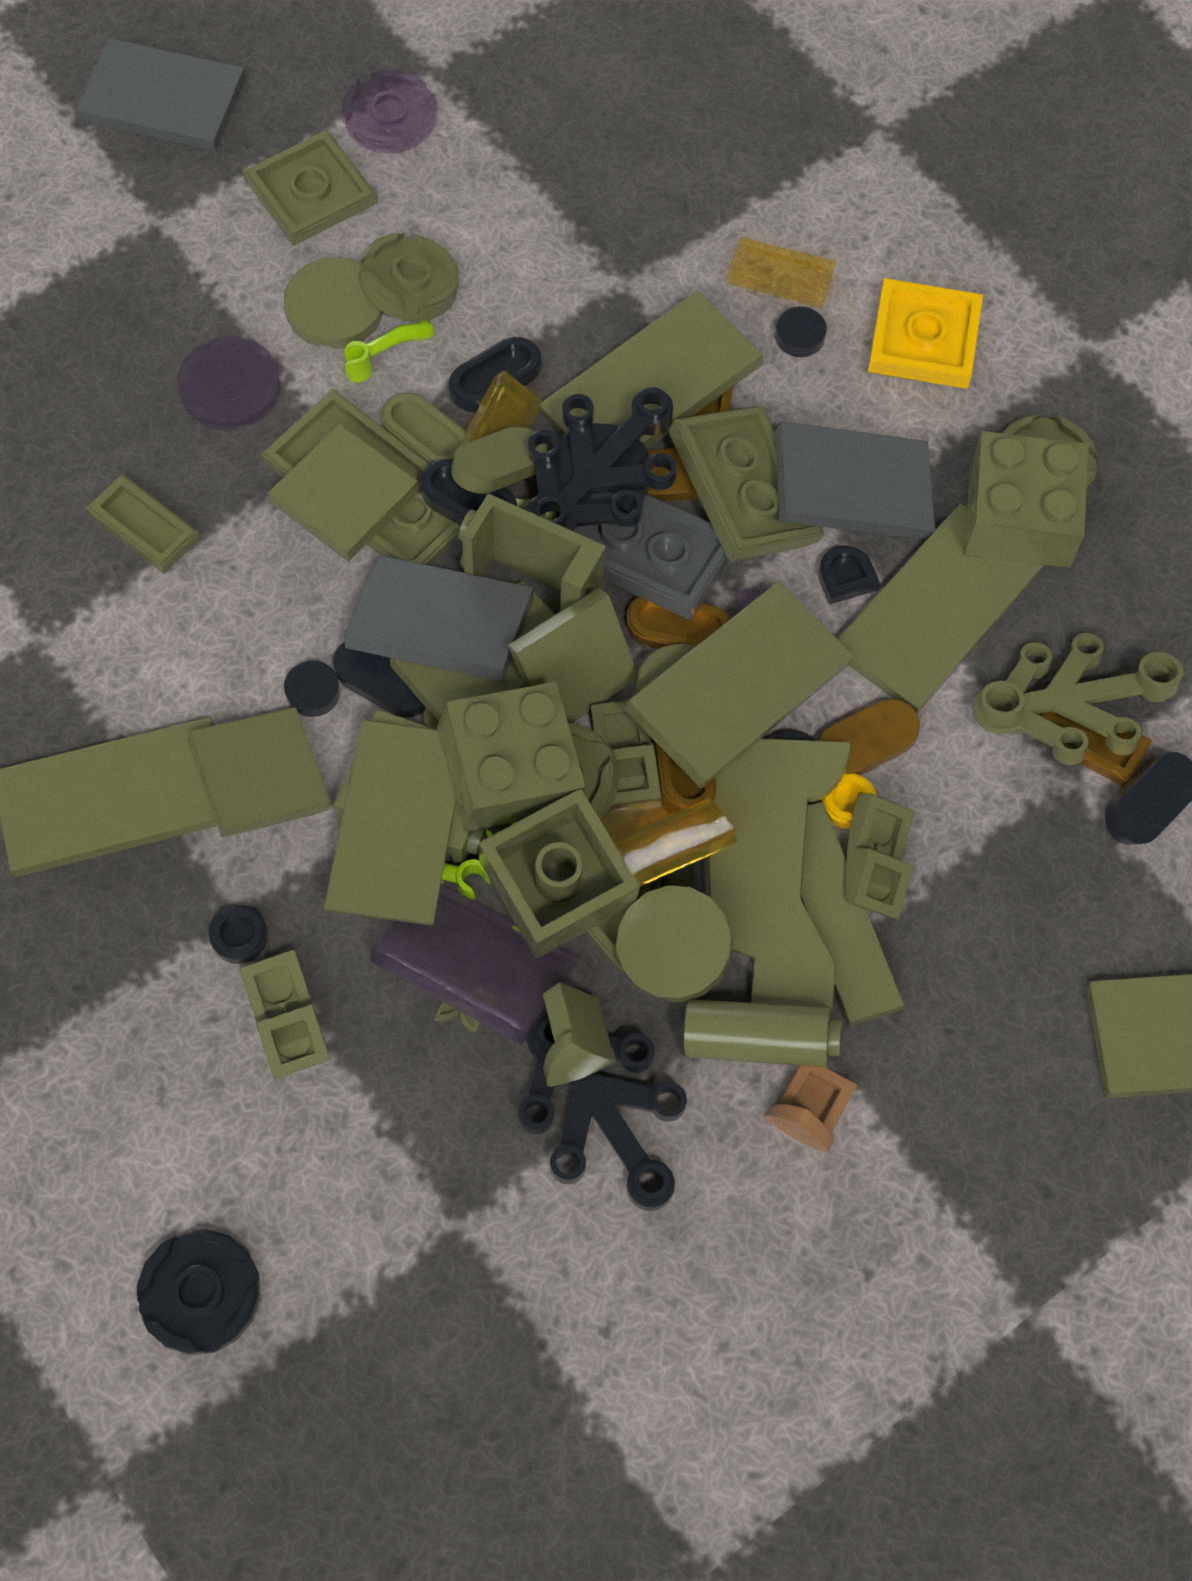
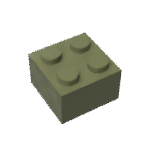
[964,431,1089,568]
[437,682,586,832]
[479,788,640,959]

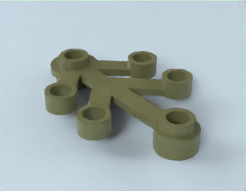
[972,633,1183,765]

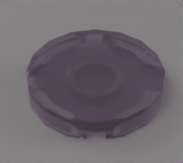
[342,70,437,153]
[177,336,281,431]

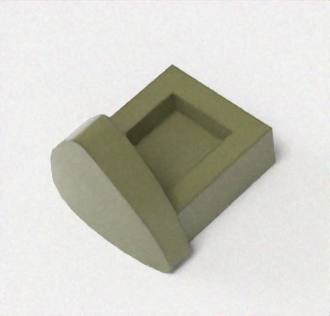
[543,983,616,1086]

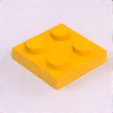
[868,278,983,389]

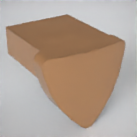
[765,1066,857,1153]

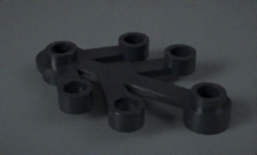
[525,387,677,532]
[519,1009,687,1211]

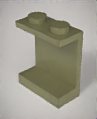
[458,494,606,612]

